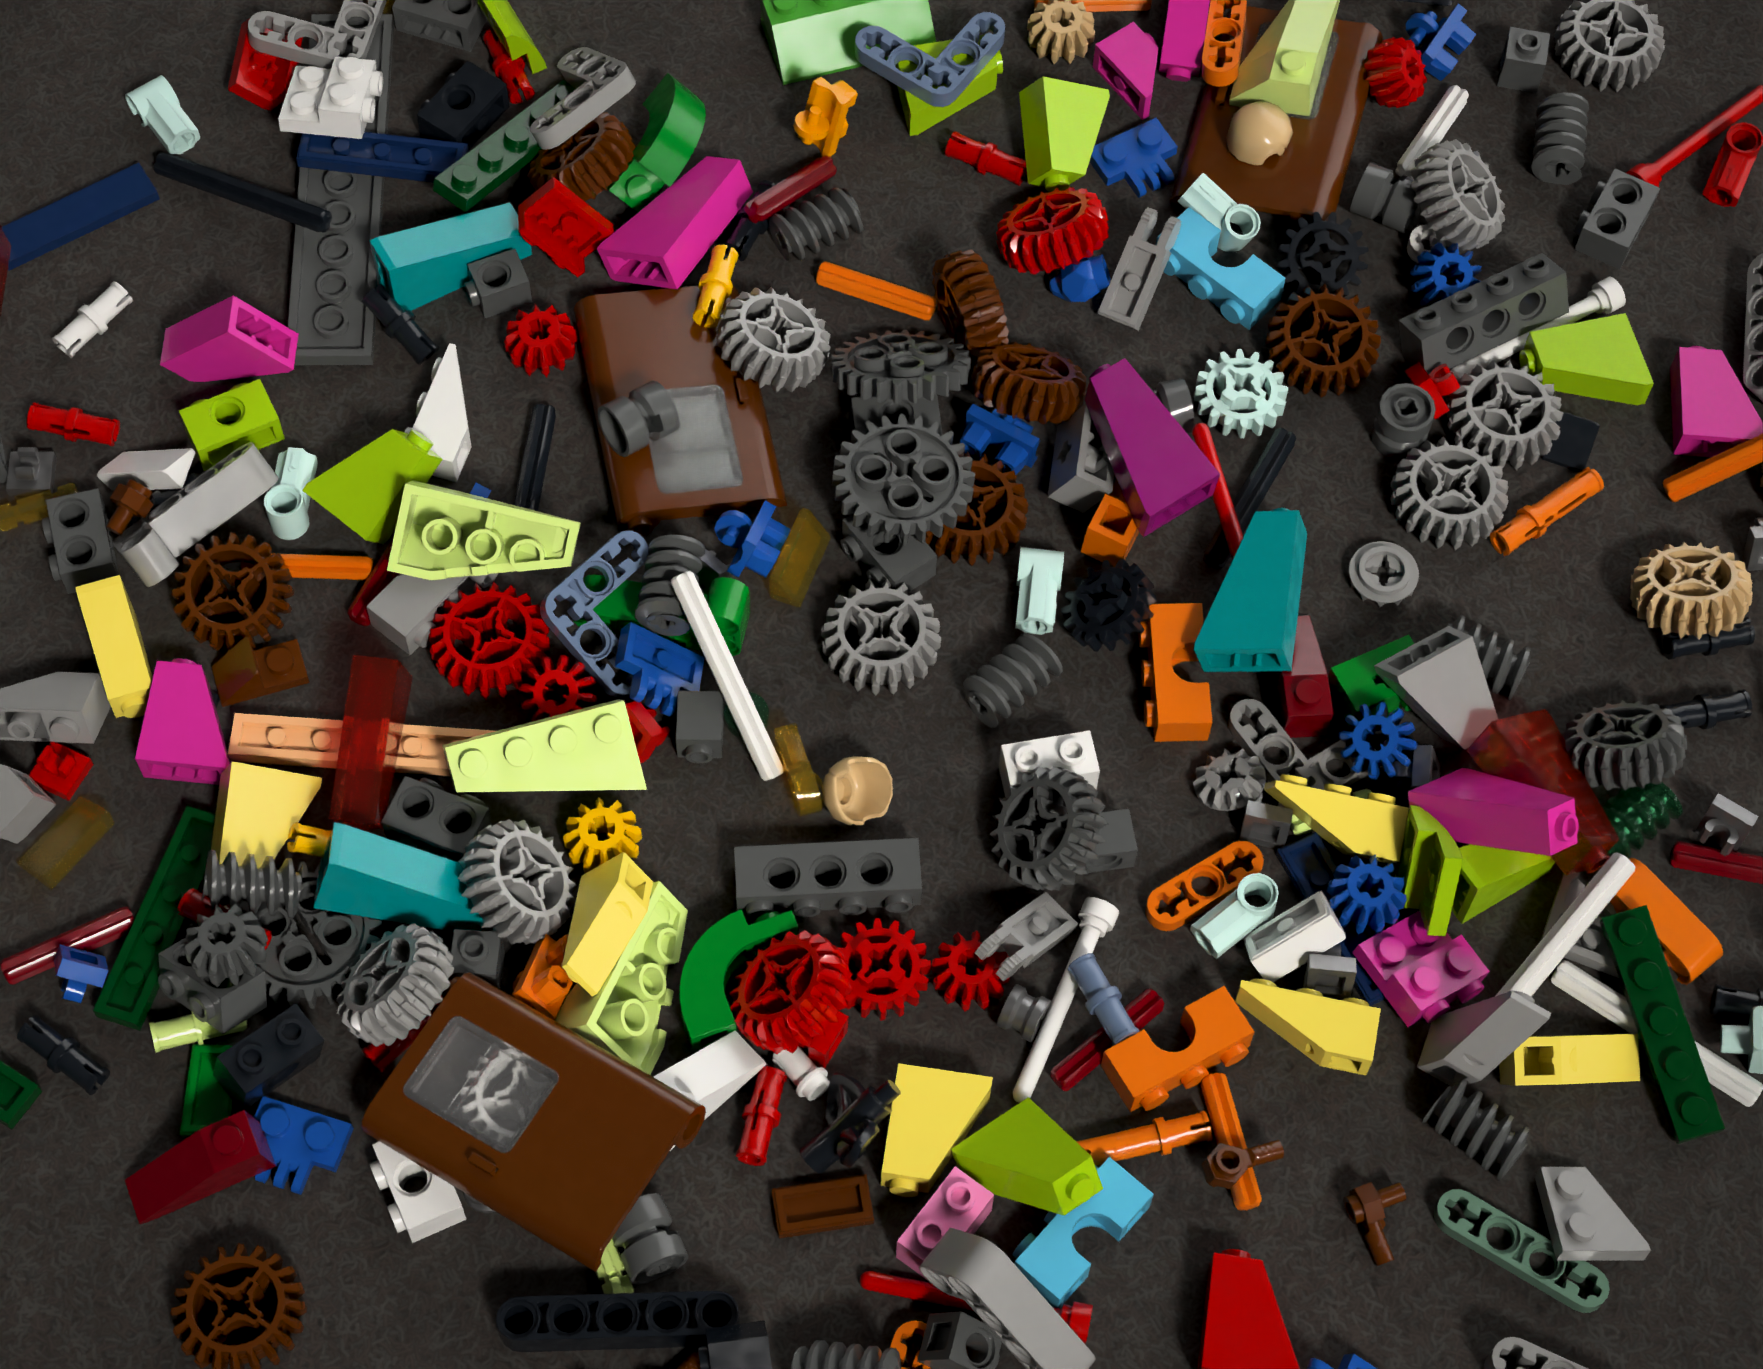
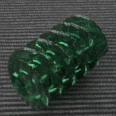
[1579,782,1683,865]

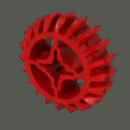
[996,187,1109,275]
[429,581,550,700]
[730,930,853,1054]

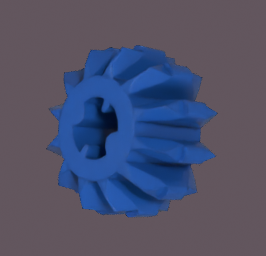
[1410,243,1482,306]
[1339,702,1417,780]
[1326,855,1407,935]

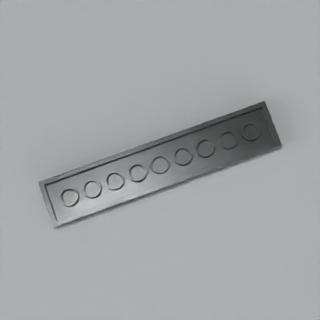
[288,14,394,365]

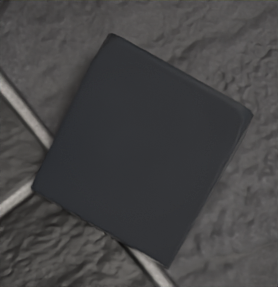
[1542,411,1600,472]

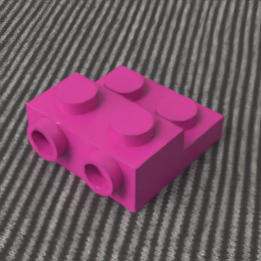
[1352,910,1490,1027]

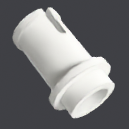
[772,1046,830,1101]

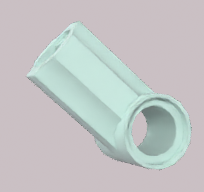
[125,75,200,155]
[1178,173,1261,252]
[264,447,318,540]
[1015,547,1064,635]
[1190,873,1279,959]

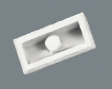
[97,448,195,491]
[1243,890,1346,982]

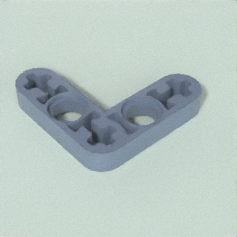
[855,12,1005,107]
[540,531,648,697]

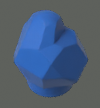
[1049,254,1111,302]

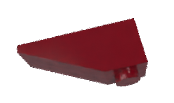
[1272,615,1333,738]
[125,1110,276,1224]

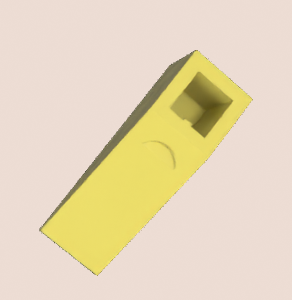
[1264,774,1409,863]
[562,852,653,997]
[1235,979,1381,1075]
[1499,1034,1640,1086]

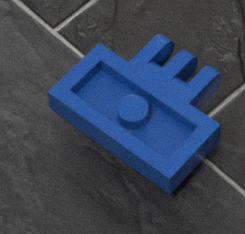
[1090,118,1178,198]
[615,622,705,717]
[254,1096,354,1195]

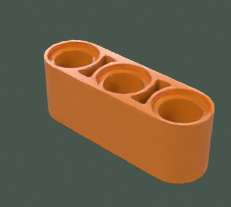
[1610,858,1723,985]

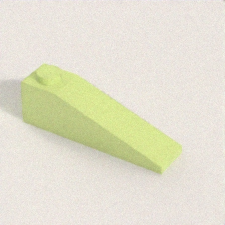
[1229,0,1340,116]
[387,481,581,580]
[554,881,688,1075]

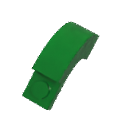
[607,73,706,213]
[680,909,798,1054]

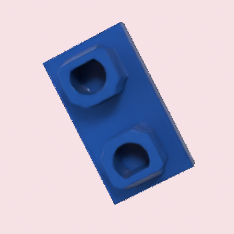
[1405,3,1476,81]
[960,404,1040,475]
[715,500,791,578]

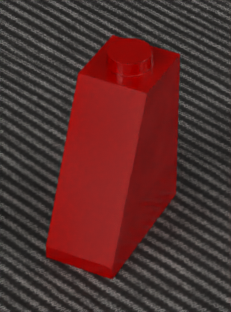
[1198,1249,1300,1369]

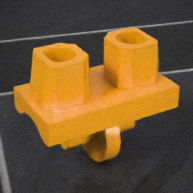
[793,77,858,157]

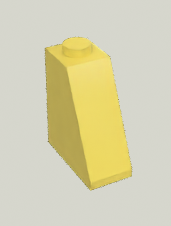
[75,575,153,718]
[211,761,322,868]
[881,1063,993,1197]

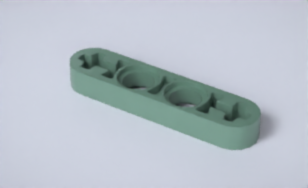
[1434,1189,1610,1313]

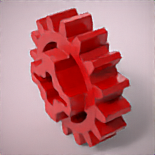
[837,918,931,1021]

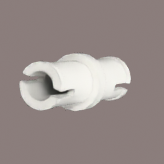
[52,281,133,358]

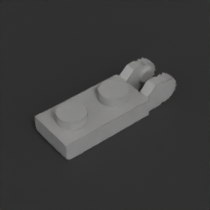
[1098,207,1182,331]
[975,892,1078,981]

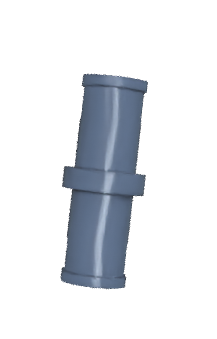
[1067,953,1140,1046]

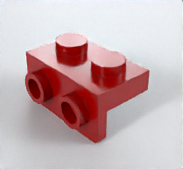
[227,18,303,110]
[518,177,614,277]

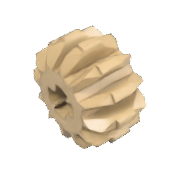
[1027,0,1095,65]

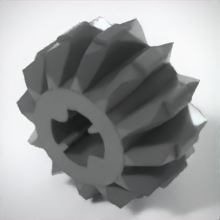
[184,904,268,987]

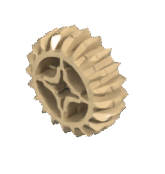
[1630,541,1753,640]

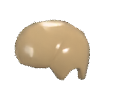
[1226,101,1293,165]
[822,756,893,825]

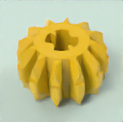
[563,797,642,873]

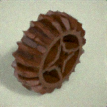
[527,112,636,202]
[932,249,1009,364]
[1265,284,1381,398]
[971,341,1087,424]
[925,451,1028,567]
[172,532,294,651]
[171,1243,307,1369]

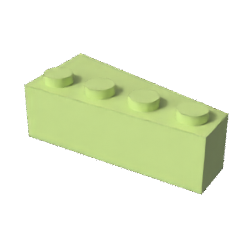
[442,699,647,792]

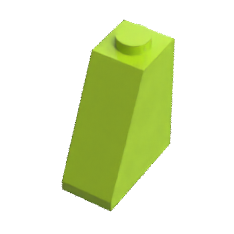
[895,35,1003,136]
[1019,76,1110,192]
[1519,313,1654,405]
[302,429,443,544]
[1452,844,1558,924]
[951,1097,1103,1216]

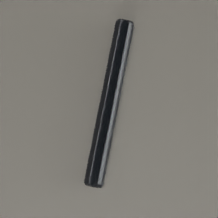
[154,153,332,233]

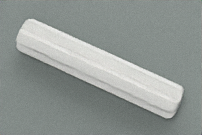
[1396,85,1469,178]

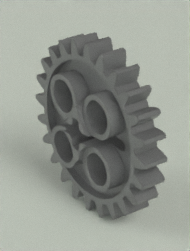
[832,330,971,404]
[832,414,975,545]
[239,861,385,1009]

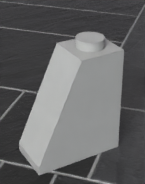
[1374,626,1501,750]

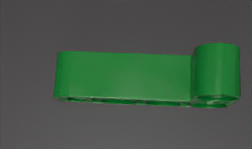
[572,574,750,656]

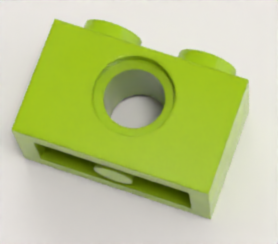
[179,379,285,471]

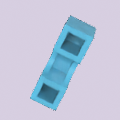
[1156,207,1286,330]
[1012,1157,1154,1308]

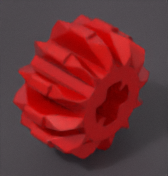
[1364,37,1427,108]
[504,303,577,378]
[520,655,597,722]
[931,930,1010,1012]

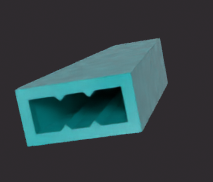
[369,202,532,311]
[1194,508,1307,672]
[313,822,482,932]

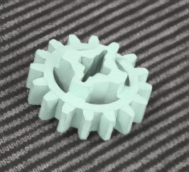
[1194,349,1288,438]

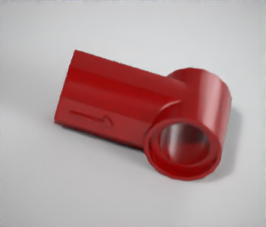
[1702,122,1763,207]

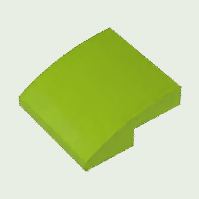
[476,0,547,74]
[1395,805,1463,937]

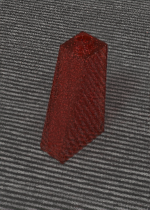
[329,655,413,832]
[1466,709,1620,876]

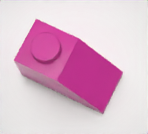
[1093,21,1159,120]

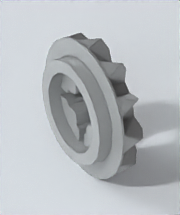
[1348,541,1419,607]
[1193,749,1266,811]

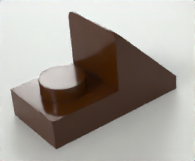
[212,636,310,707]

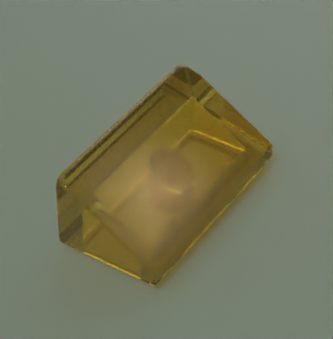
[769,507,831,607]
[17,796,115,890]

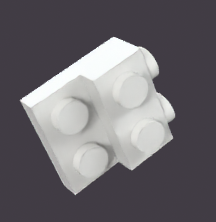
[278,57,383,139]

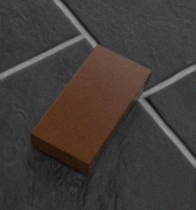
[772,1174,874,1239]

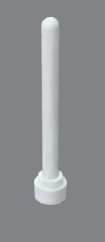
[1450,277,1626,382]
[1013,897,1119,1103]

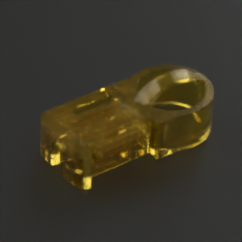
[774,722,824,817]

